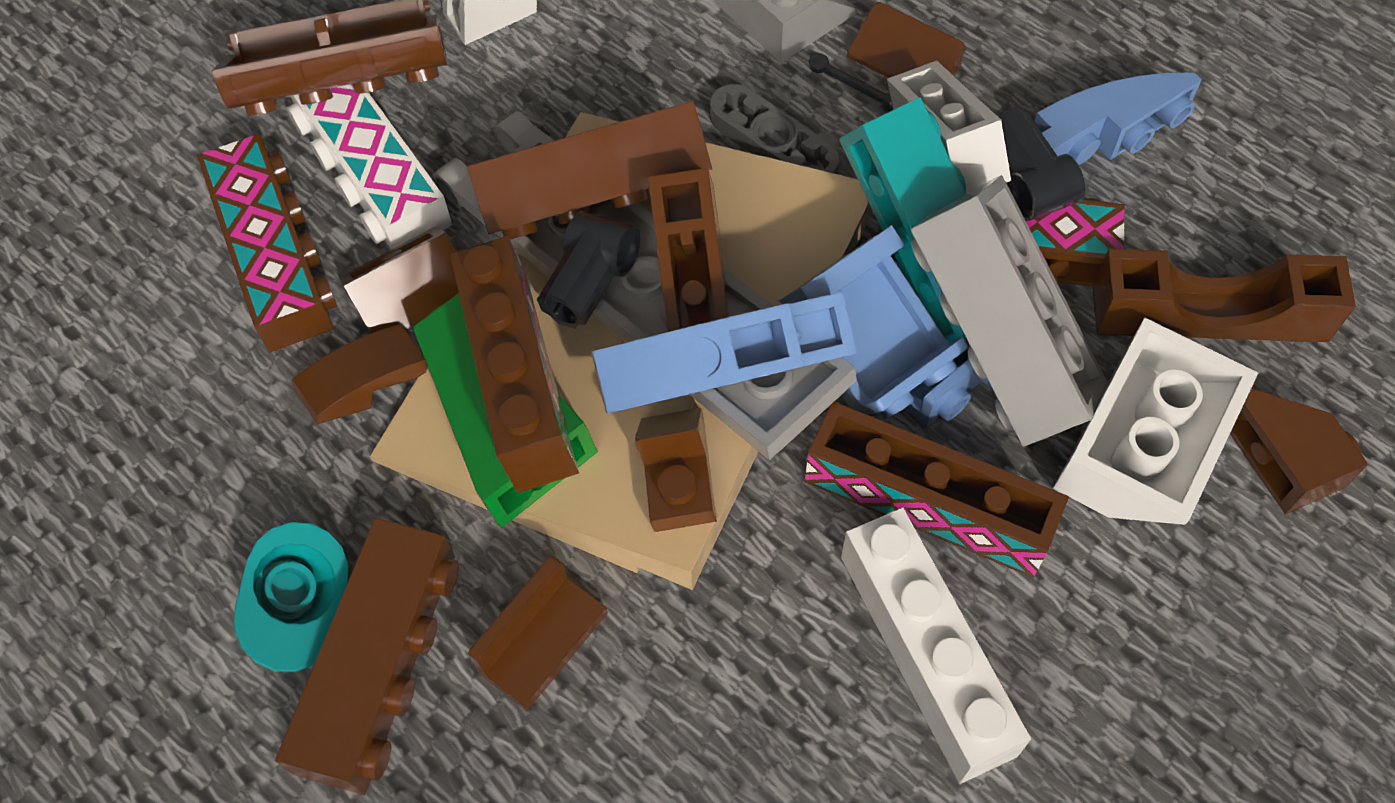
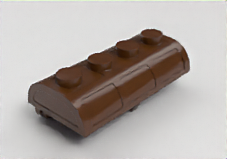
[212,0,447,116]

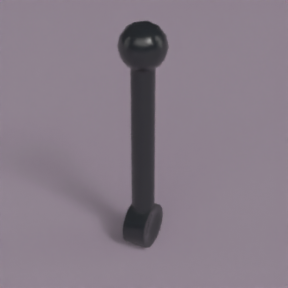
[809,54,894,112]

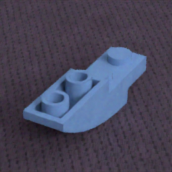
[1006,73,1202,186]
[591,292,857,414]

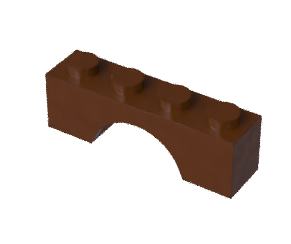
[1092,249,1356,342]

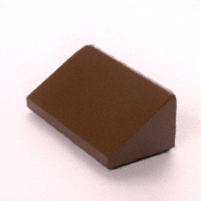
[847,2,965,78]

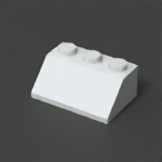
[1053,318,1258,525]

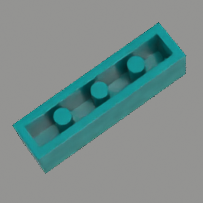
[839,97,968,343]

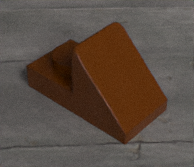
[635,408,717,532]

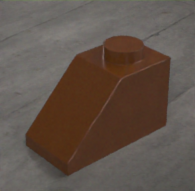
[1230,388,1369,515]

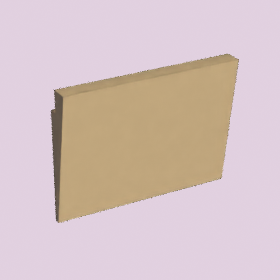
[370,112,873,590]

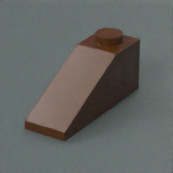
[648,168,729,332]

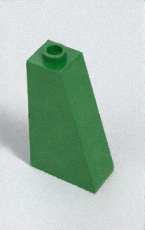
[413,293,598,529]

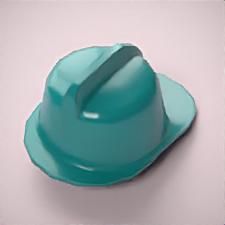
[234,522,348,672]

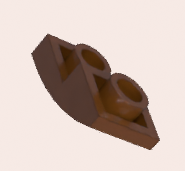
[292,324,427,424]

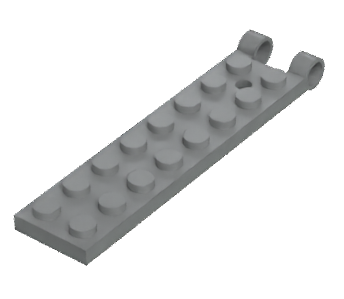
[432,111,857,461]

